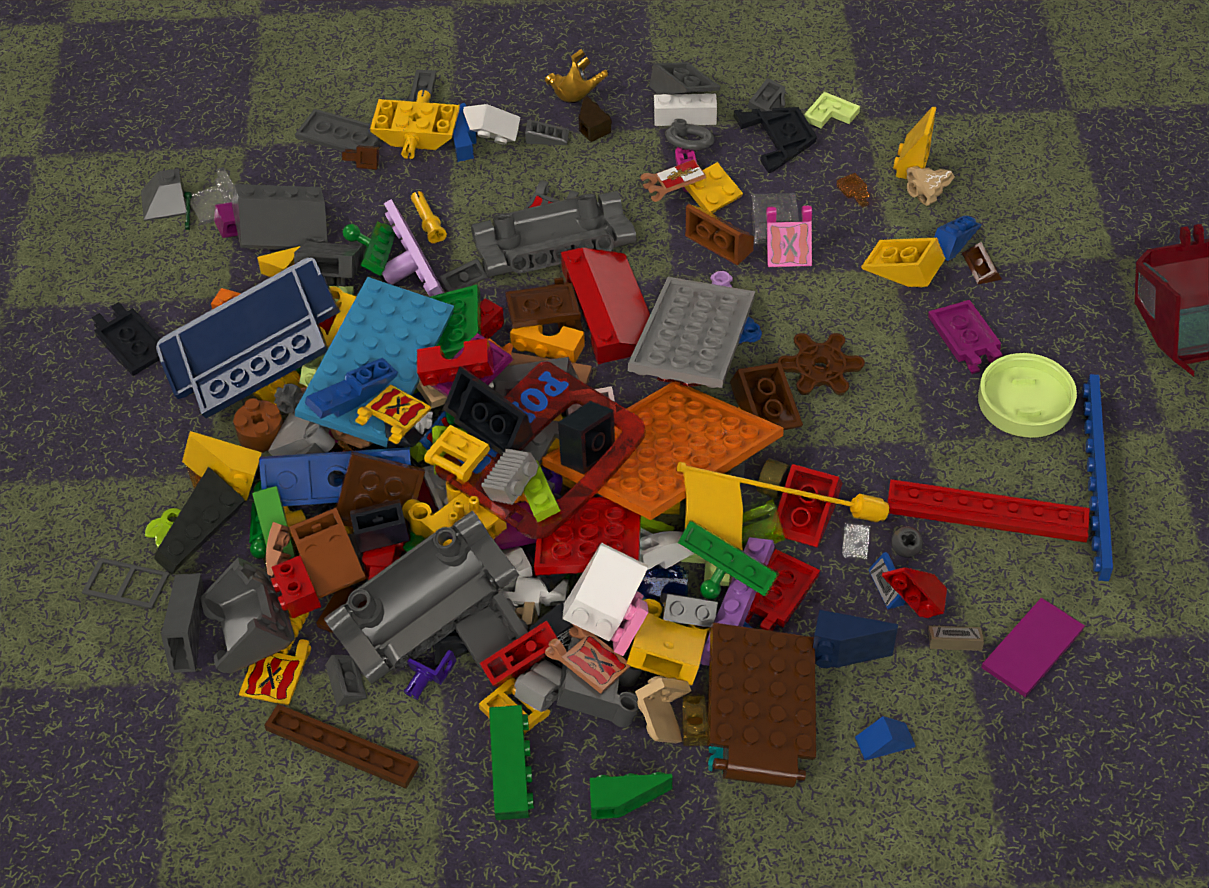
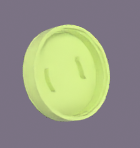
[978,353,1077,438]

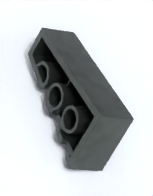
[154,467,245,575]

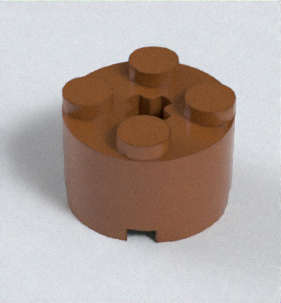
[233,398,283,453]

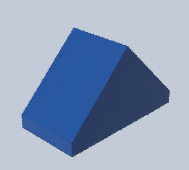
[855,716,916,761]

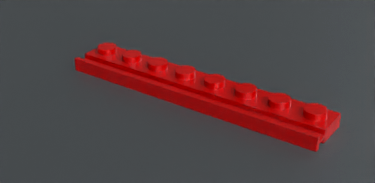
[887,479,1090,543]

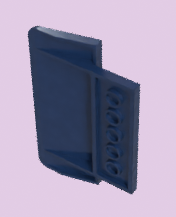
[156,258,340,419]

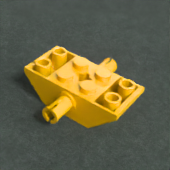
[370,90,460,159]

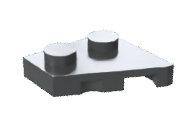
[747,78,785,111]

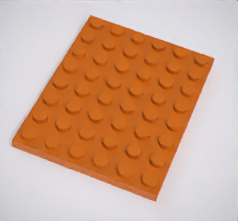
[542,381,783,520]

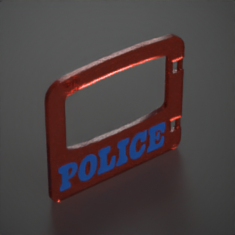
[435,361,646,539]

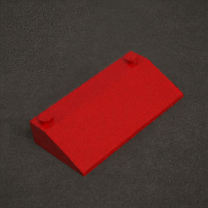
[561,247,650,364]

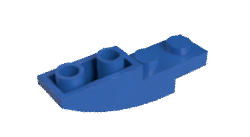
[305,357,398,419]

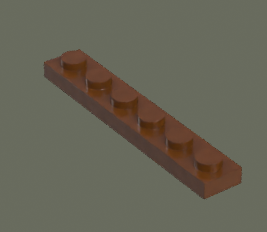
[264,704,419,789]

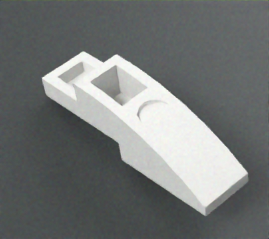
[640,531,695,570]

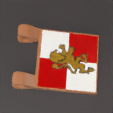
[640,159,706,202]

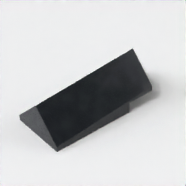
[443,366,533,456]

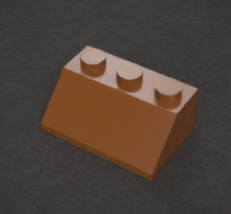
[685,204,754,265]

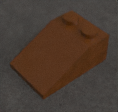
[730,362,803,430]

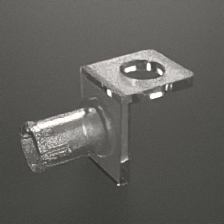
[842,522,870,559]

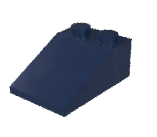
[813,610,898,668]

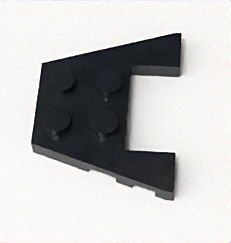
[733,107,817,173]

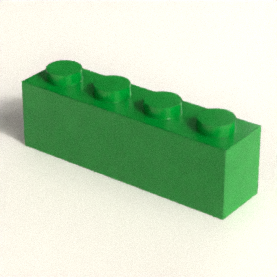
[489,705,534,820]

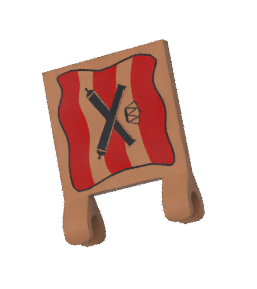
[545,624,631,694]

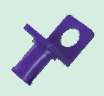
[403,650,457,700]

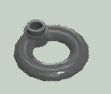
[666,119,714,150]

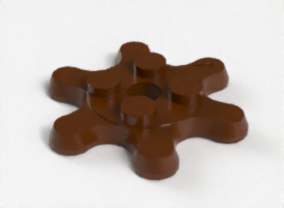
[777,333,865,395]

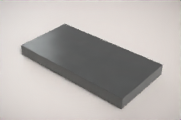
[295,109,382,151]

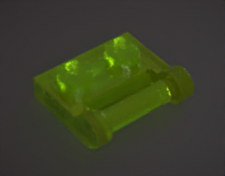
[742,499,786,551]

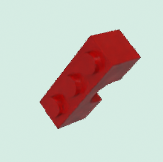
[417,338,494,386]

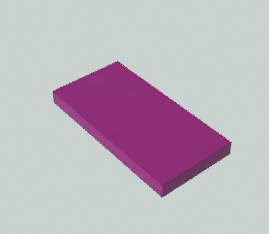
[981,598,1085,697]

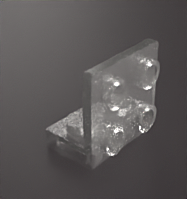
[190,167,235,225]

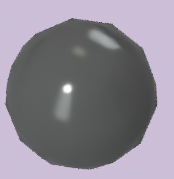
[891,526,923,557]

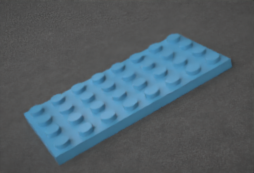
[295,277,454,447]

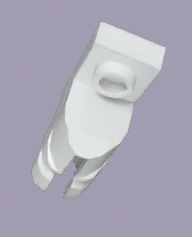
[488,577,569,616]

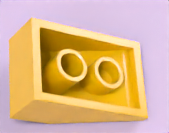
[893,107,936,179]
[861,238,945,287]
[182,431,262,501]

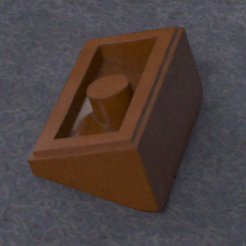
[962,242,1002,284]

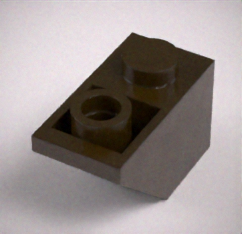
[579,96,612,142]

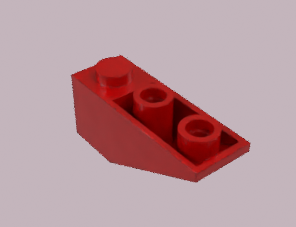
[882,567,947,618]

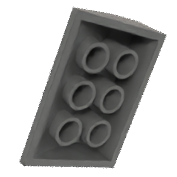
[232,184,328,249]

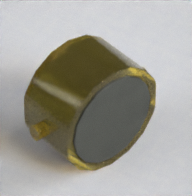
[757,458,790,499]

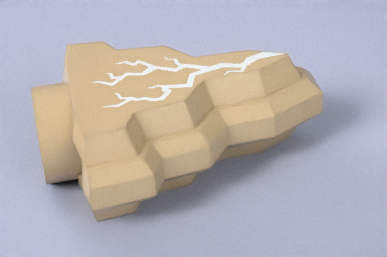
[907,166,955,206]

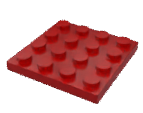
[534,497,641,575]

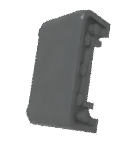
[200,557,295,674]

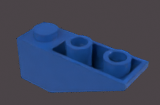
[934,216,981,261]

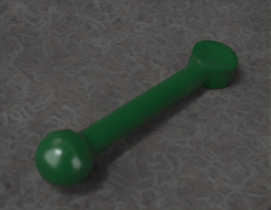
[184,191,192,230]

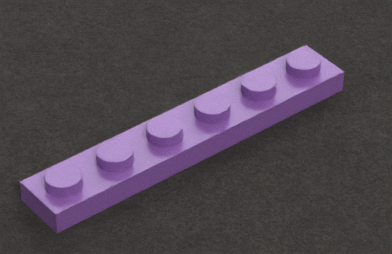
[700,537,775,666]

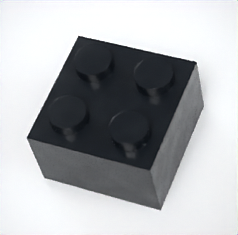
[558,401,616,474]

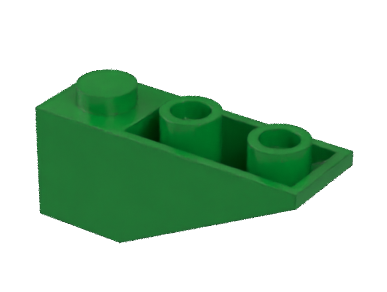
[590,772,673,819]

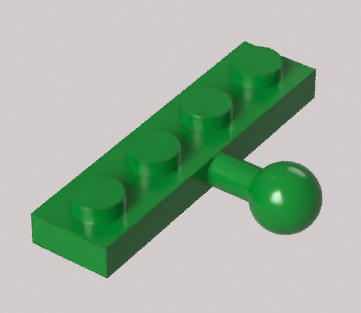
[343,221,396,276]
[678,521,779,600]

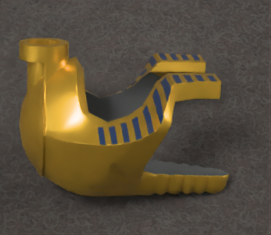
[545,49,608,103]

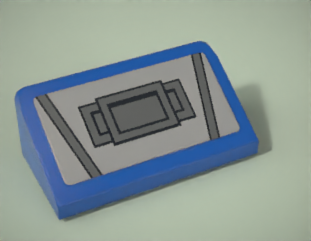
[869,552,905,609]

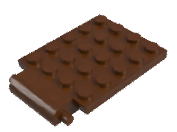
[707,622,816,788]

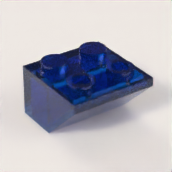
[637,565,689,608]

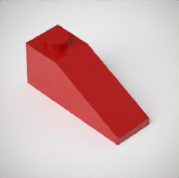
[480,621,559,688]

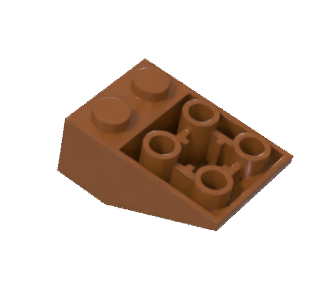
[289,508,366,599]

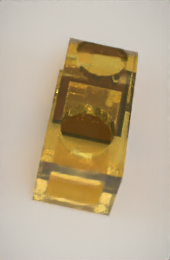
[682,695,708,746]

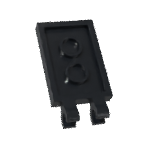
[92,302,161,376]

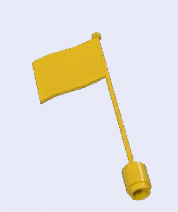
[677,462,889,551]

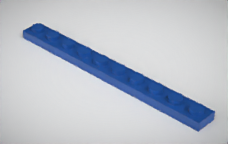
[1082,374,1113,581]

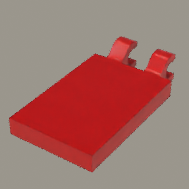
[745,549,820,631]

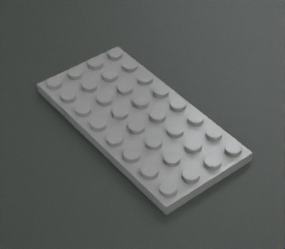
[628,277,755,388]

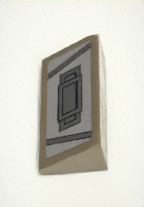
[928,626,984,651]

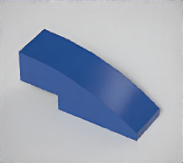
[453,103,477,162]

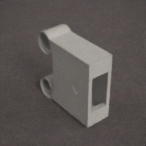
[268,411,335,456]

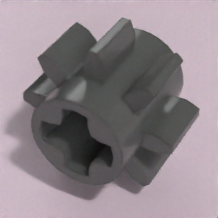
[274,384,304,413]

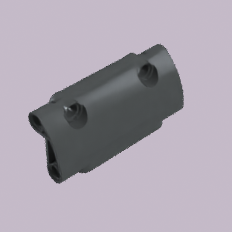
[471,190,637,278]
[324,510,520,684]

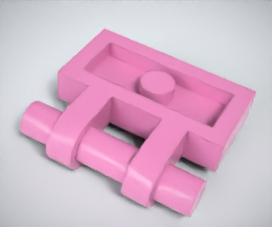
[611,591,649,656]

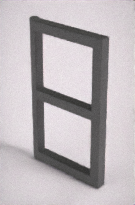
[82,558,170,609]

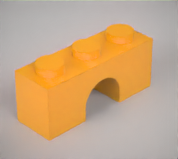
[510,325,585,363]

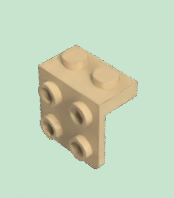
[635,676,691,743]

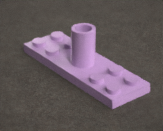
[382,199,445,297]

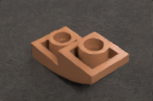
[266,522,291,577]

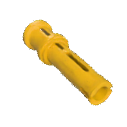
[411,191,447,243]

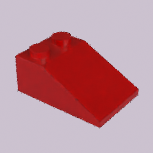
[770,464,843,548]

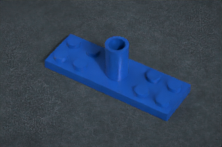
[259,447,411,506]

